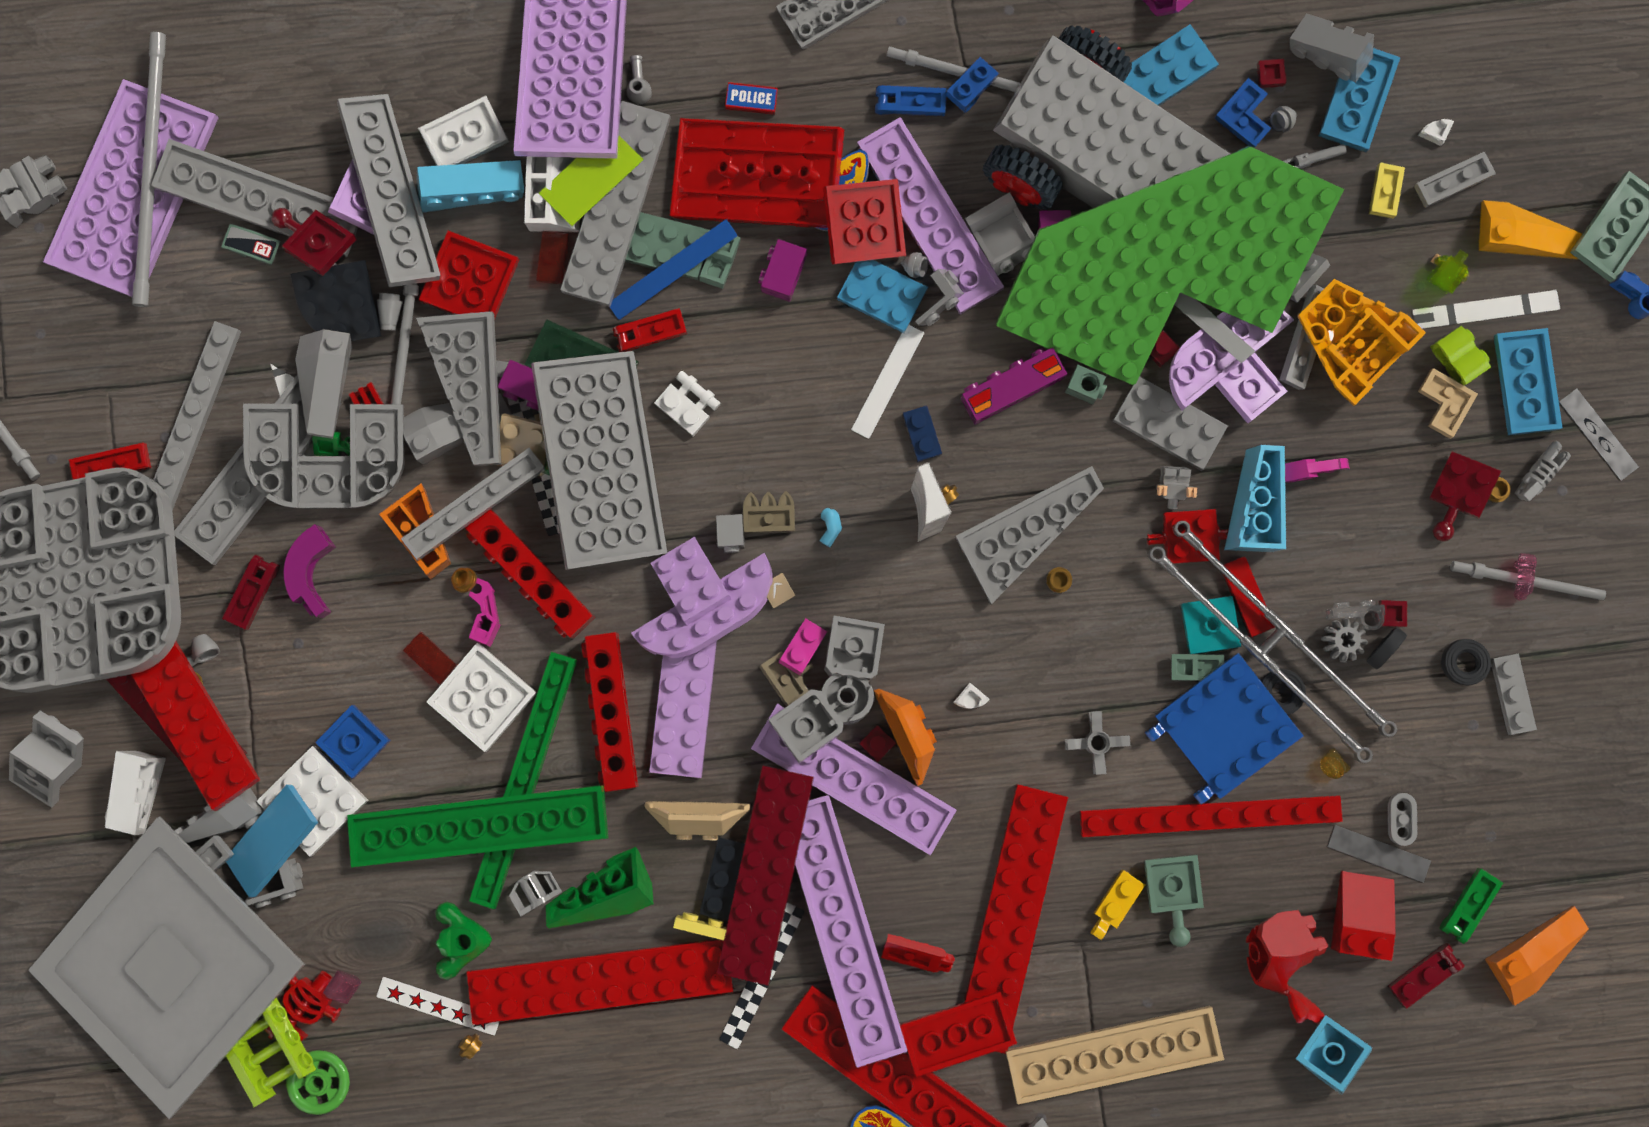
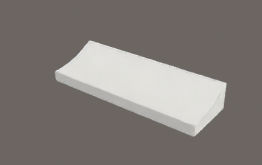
[911,463,951,542]

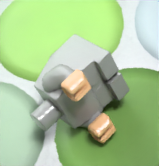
[1156,466,1197,509]

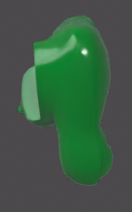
[435,902,492,980]

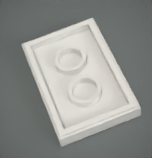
[418,96,509,166]

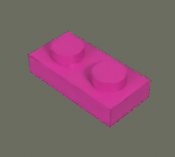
[778,618,827,676]

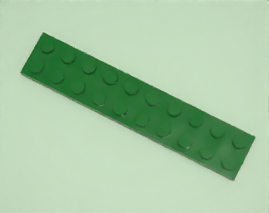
[347,786,609,867]

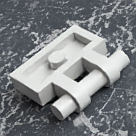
[654,371,721,437]

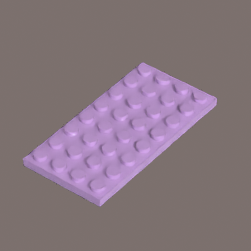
[514,0,627,158]
[43,79,219,297]

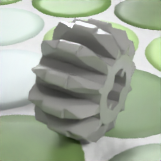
[1321,618,1368,663]

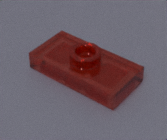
[536,231,569,285]

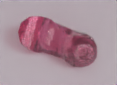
[1513,553,1537,601]

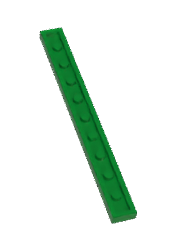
[469,652,577,909]

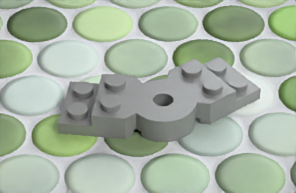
[768,616,885,763]

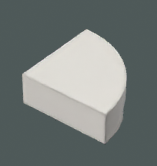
[1418,119,1454,146]
[953,683,990,709]

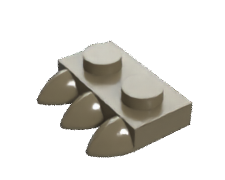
[743,491,795,533]

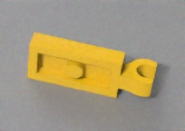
[1090,870,1145,940]

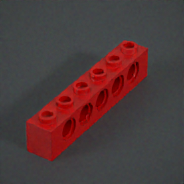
[465,509,596,639]
[582,632,639,792]

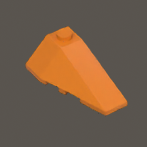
[1485,906,1589,1006]

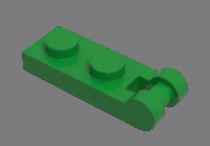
[1440,868,1503,944]

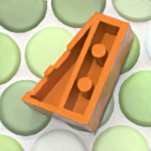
[379,483,451,580]

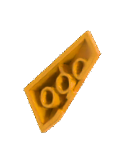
[1479,200,1582,260]

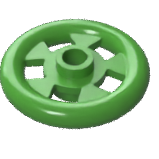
[286,1050,350,1115]

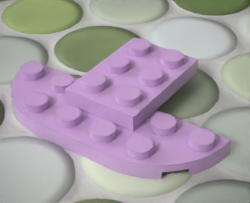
[1169,311,1294,423]
[631,537,773,658]

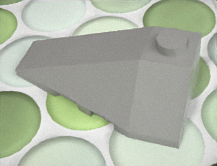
[403,393,512,465]

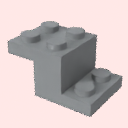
[9,710,84,808]

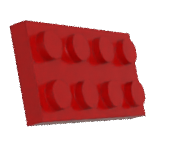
[899,991,1017,1077]

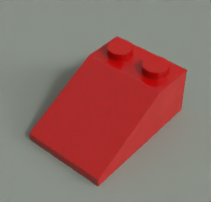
[1331,871,1396,961]

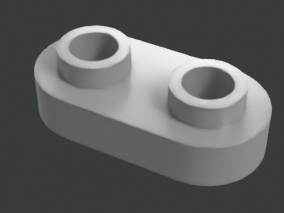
[1388,793,1417,846]

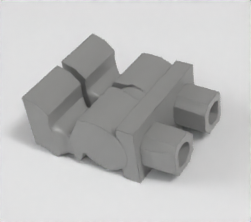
[0,155,67,228]

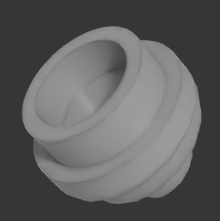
[1270,106,1297,132]
[901,252,928,278]

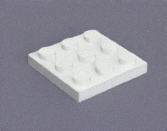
[427,643,537,752]
[256,746,369,857]

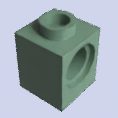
[1065,365,1107,405]

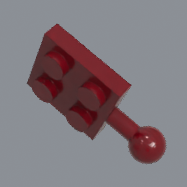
[271,208,356,276]
[1430,451,1502,542]

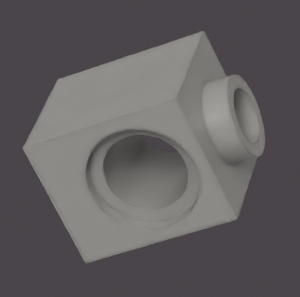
[716,514,745,553]

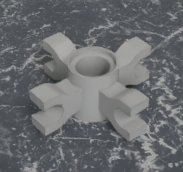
[1065,711,1130,775]

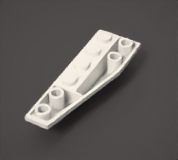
[524,156,580,232]

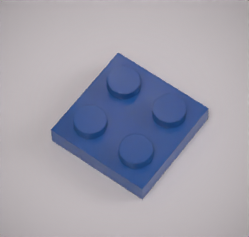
[315,705,391,779]

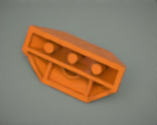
[873,689,937,786]

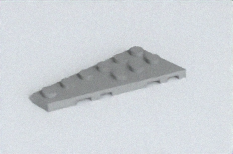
[416,311,501,466]
[955,466,1104,605]

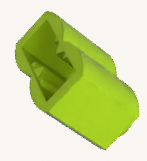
[1430,326,1491,385]

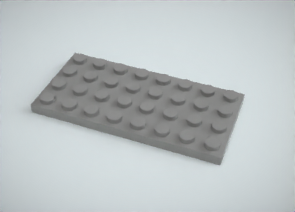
[531,351,667,570]

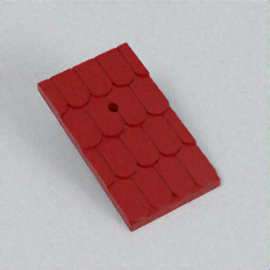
[670,118,844,228]

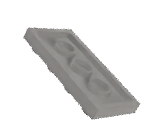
[1113,376,1228,471]

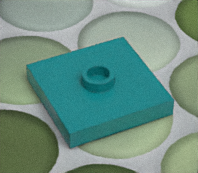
[1180,596,1241,654]

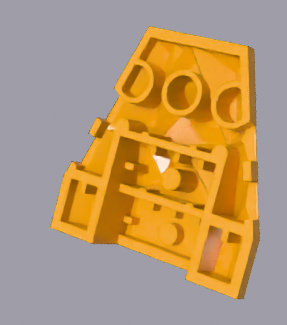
[1297,279,1426,406]

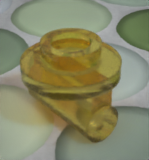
[1320,748,1351,779]

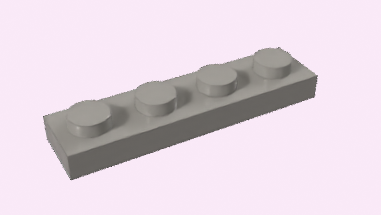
[1279,285,1324,390]

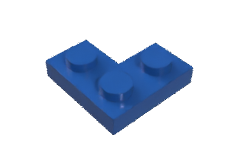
[1215,78,1271,148]

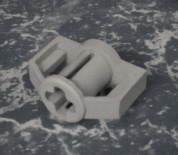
[509,870,562,917]

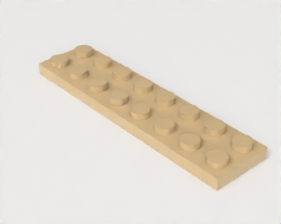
[1006,1006,1224,1104]

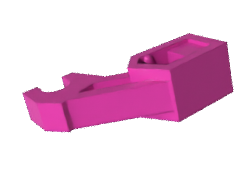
[1285,458,1350,483]
[469,578,501,647]

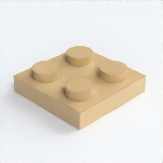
[499,413,547,476]

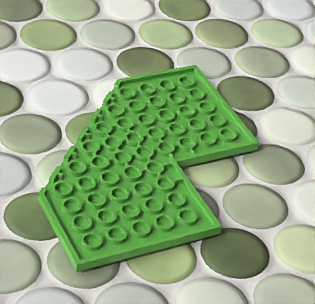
[995,146,1344,385]

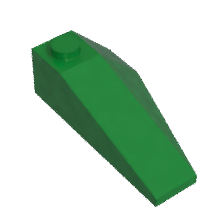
[546,847,654,928]

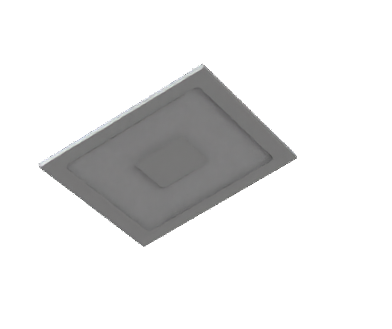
[29,817,305,1119]

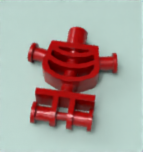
[264,971,342,1042]

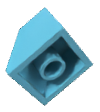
[1296,1015,1372,1095]

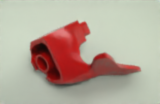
[1246,910,1328,1024]

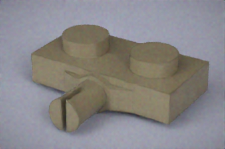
[759,651,813,707]

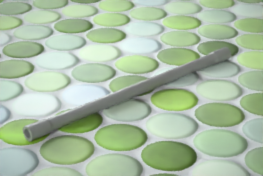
[132,32,166,307]

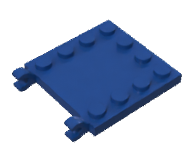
[1145,653,1303,804]

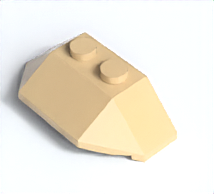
[645,801,751,840]

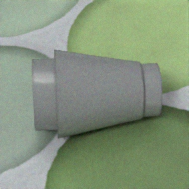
[376,293,402,331]

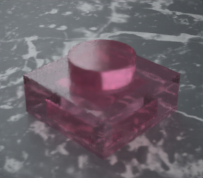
[323,970,362,1004]

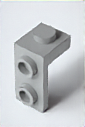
[915,269,964,326]
[245,858,303,909]

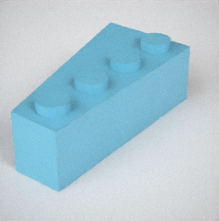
[416,160,524,213]
[1224,445,1286,552]

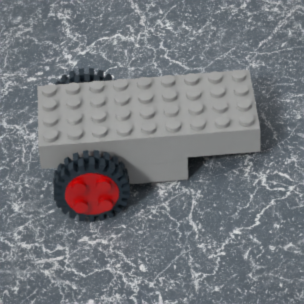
[982,25,1230,210]

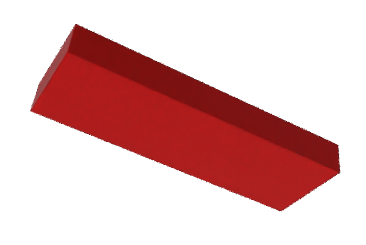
[68,442,151,480]
[1223,556,1275,637]

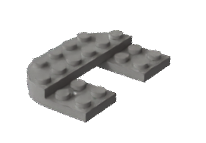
[243,404,405,508]

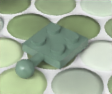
[1144,854,1204,947]

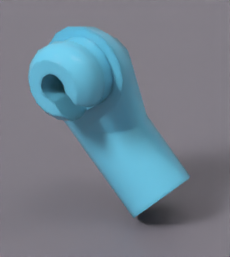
[820,508,842,548]

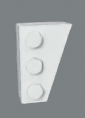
[105,751,166,835]

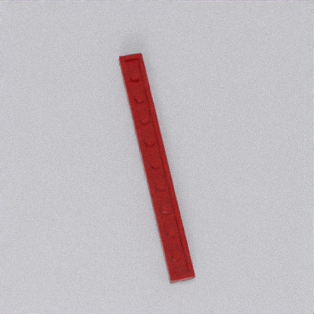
[1080,795,1343,837]

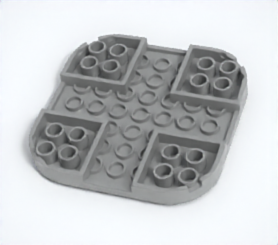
[0,468,181,693]

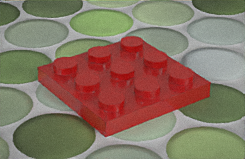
[823,179,906,264]
[419,230,520,321]

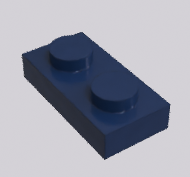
[902,406,942,462]

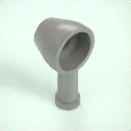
[626,55,652,105]
[187,634,220,667]

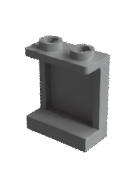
[965,192,1035,276]

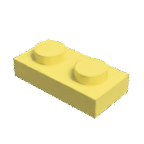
[1369,163,1405,219]
[673,912,727,940]

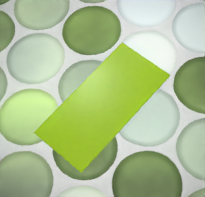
[539,136,644,226]

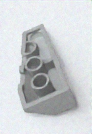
[295,329,352,439]
[175,788,265,843]

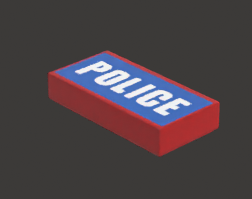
[725,82,778,115]

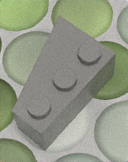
[1290,13,1374,83]

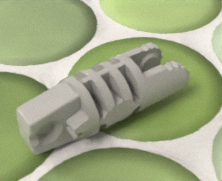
[1515,440,1571,501]

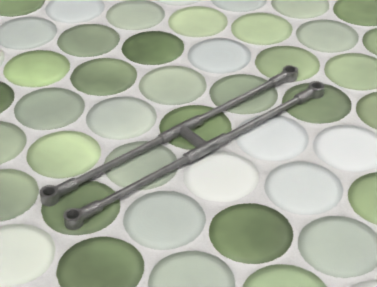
[1148,521,1397,763]

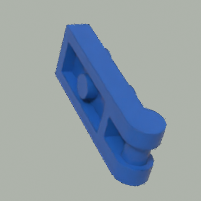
[875,85,946,116]

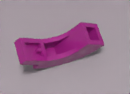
[284,524,336,618]

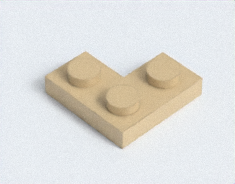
[1418,368,1478,439]

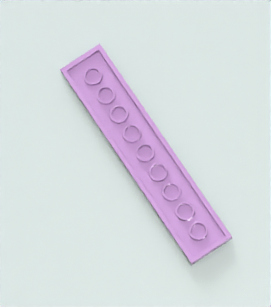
[795,795,907,1067]

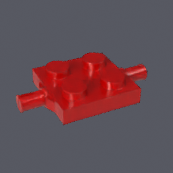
[1147,509,1229,564]

